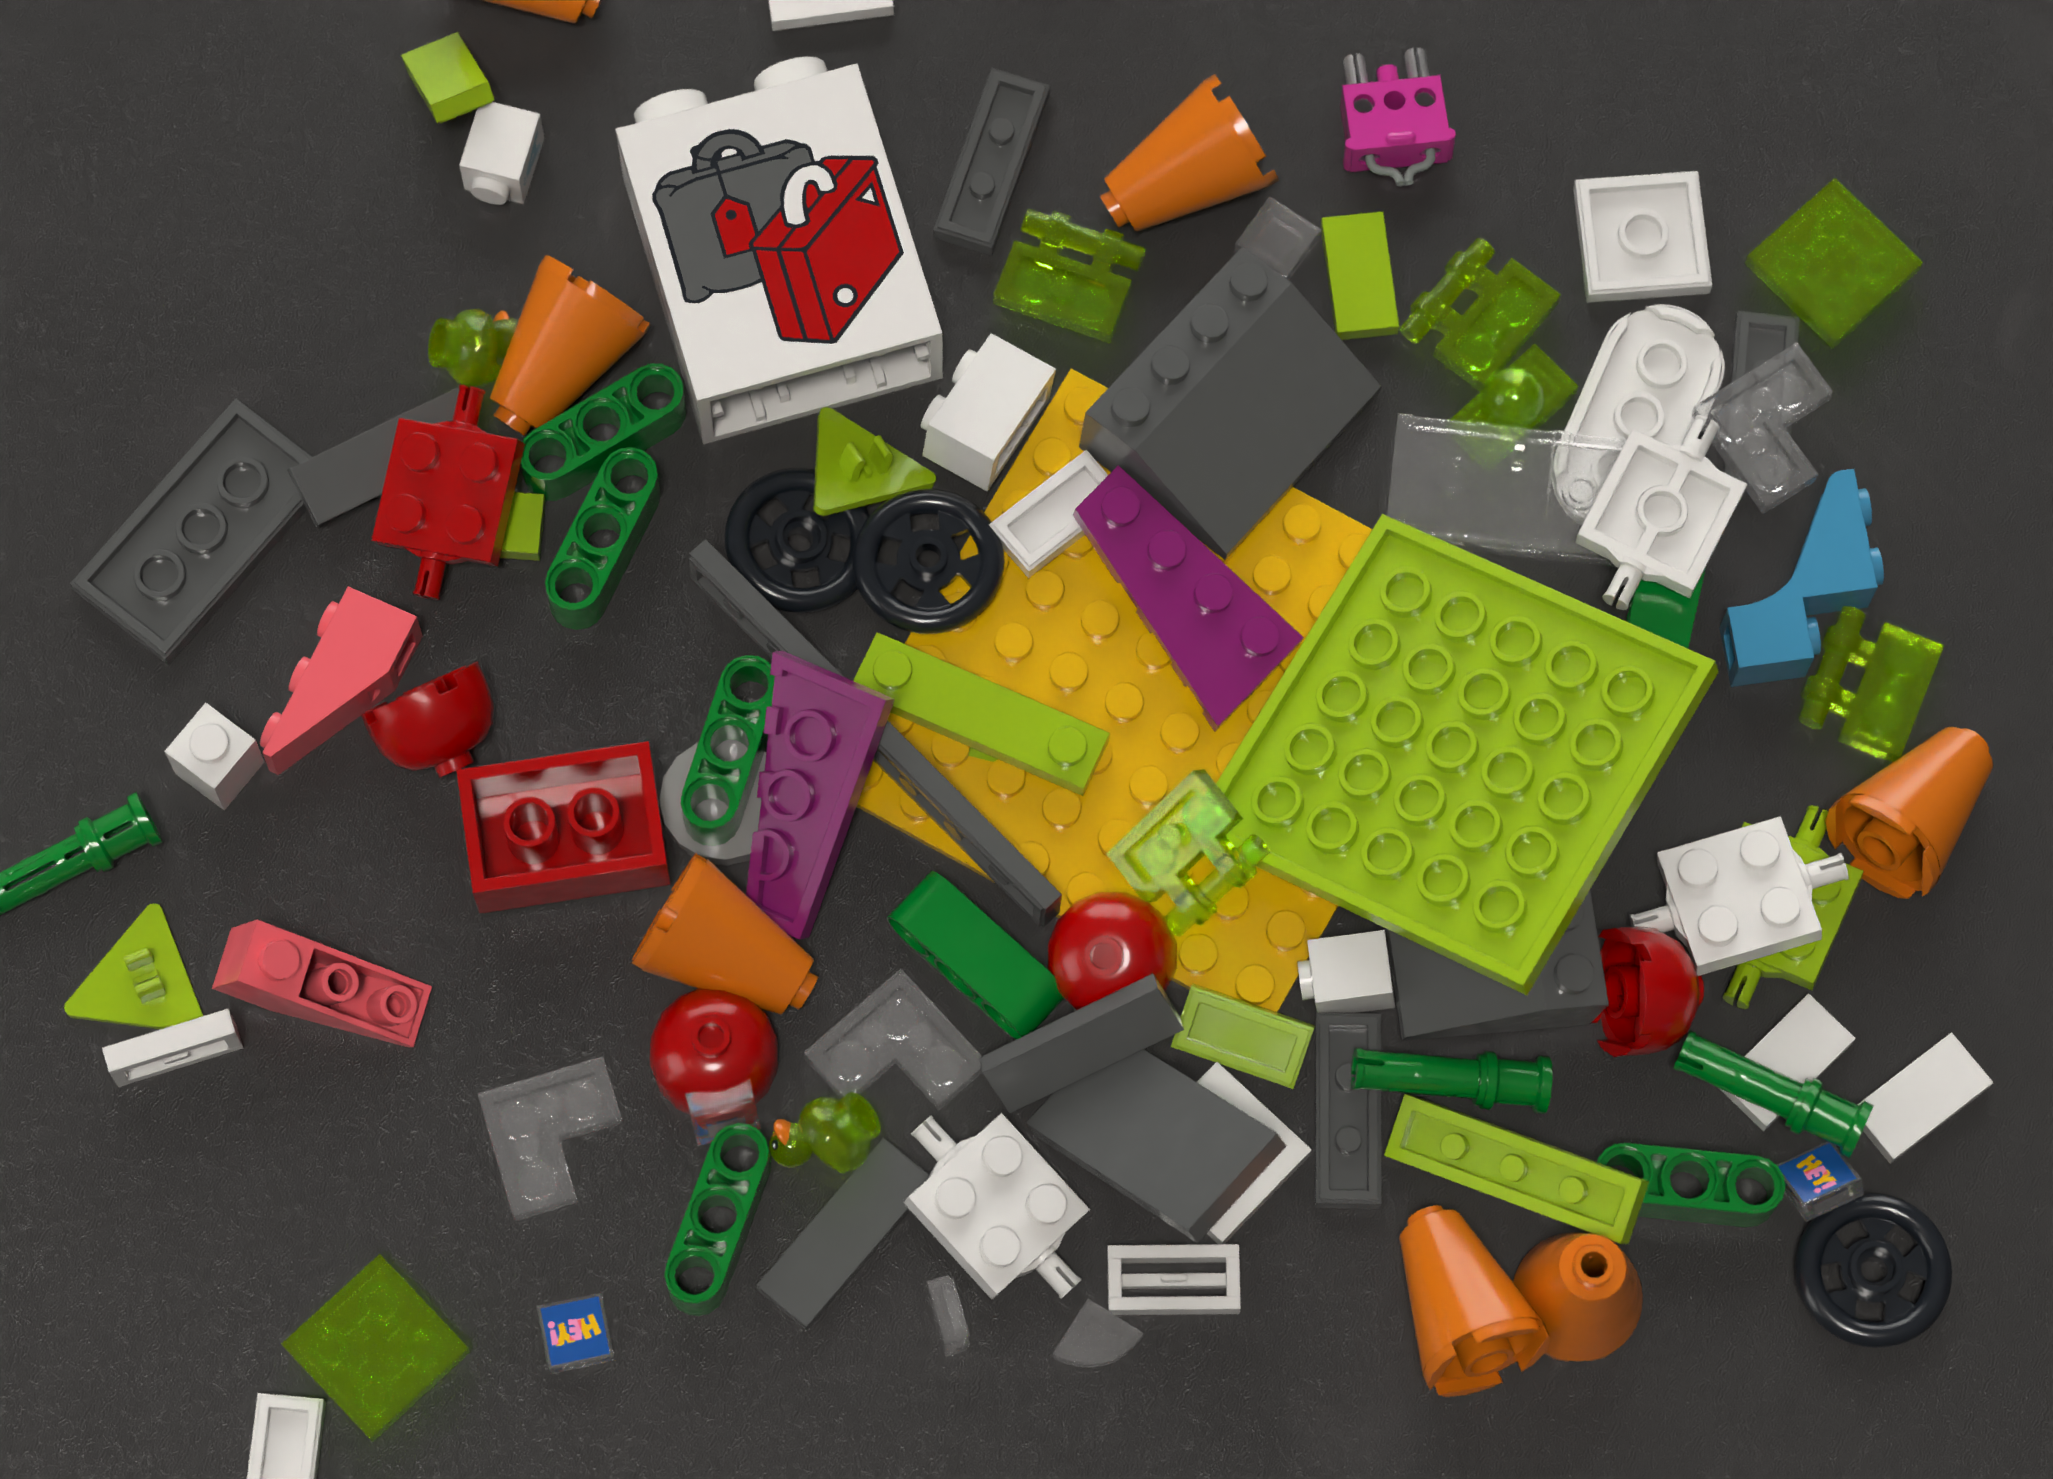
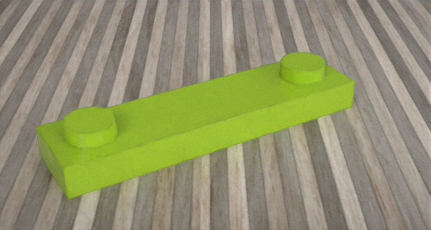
[853,632,1110,796]
[1384,1094,1649,1244]

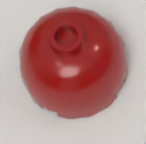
[361,661,494,777]
[1048,892,1177,1010]
[1591,927,1704,1057]
[650,989,778,1119]

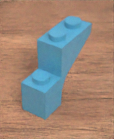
[1719,469,1884,687]

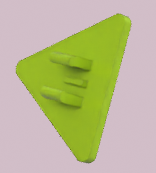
[813,407,936,516]
[64,903,203,1029]

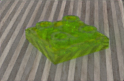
[1745,178,1923,349]
[281,1254,470,1443]

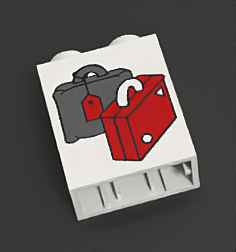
[616,57,943,444]

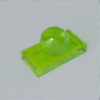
[1444,344,1579,474]

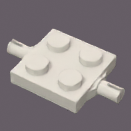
[1575,415,1747,610]
[1629,816,1849,976]
[903,1113,1090,1299]

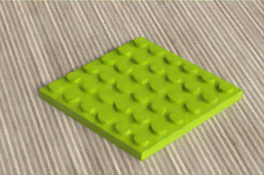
[1190,514,1719,996]

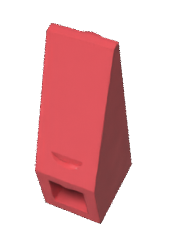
[260,586,423,775]
[212,919,432,1048]

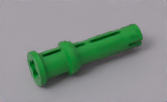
[0,792,163,915]
[1673,1030,1874,1158]
[1350,1048,1553,1114]

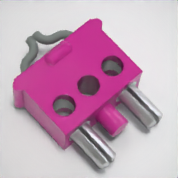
[1340,48,1456,186]

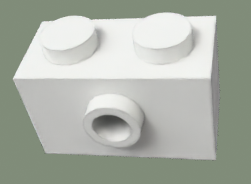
[920,333,1056,491]

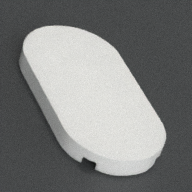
[1551,304,1725,527]

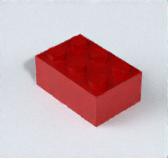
[456,741,671,914]

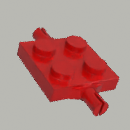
[372,385,525,601]

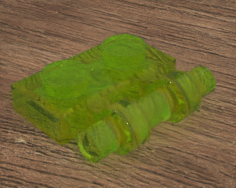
[993,208,1146,343]
[1399,238,1561,393]
[1799,606,1944,763]
[1106,769,1270,937]

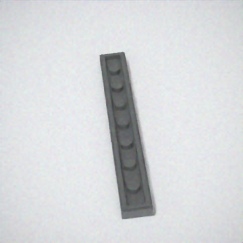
[689,539,1062,927]

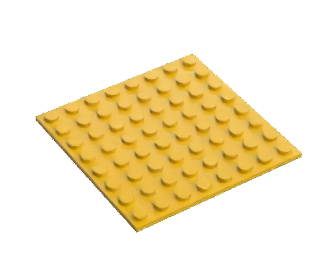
[856,369,1373,1013]

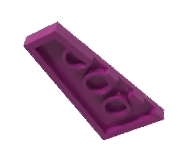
[1073,465,1304,732]
[746,651,895,940]

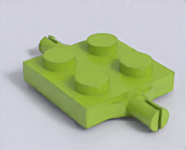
[1722,805,1863,1009]

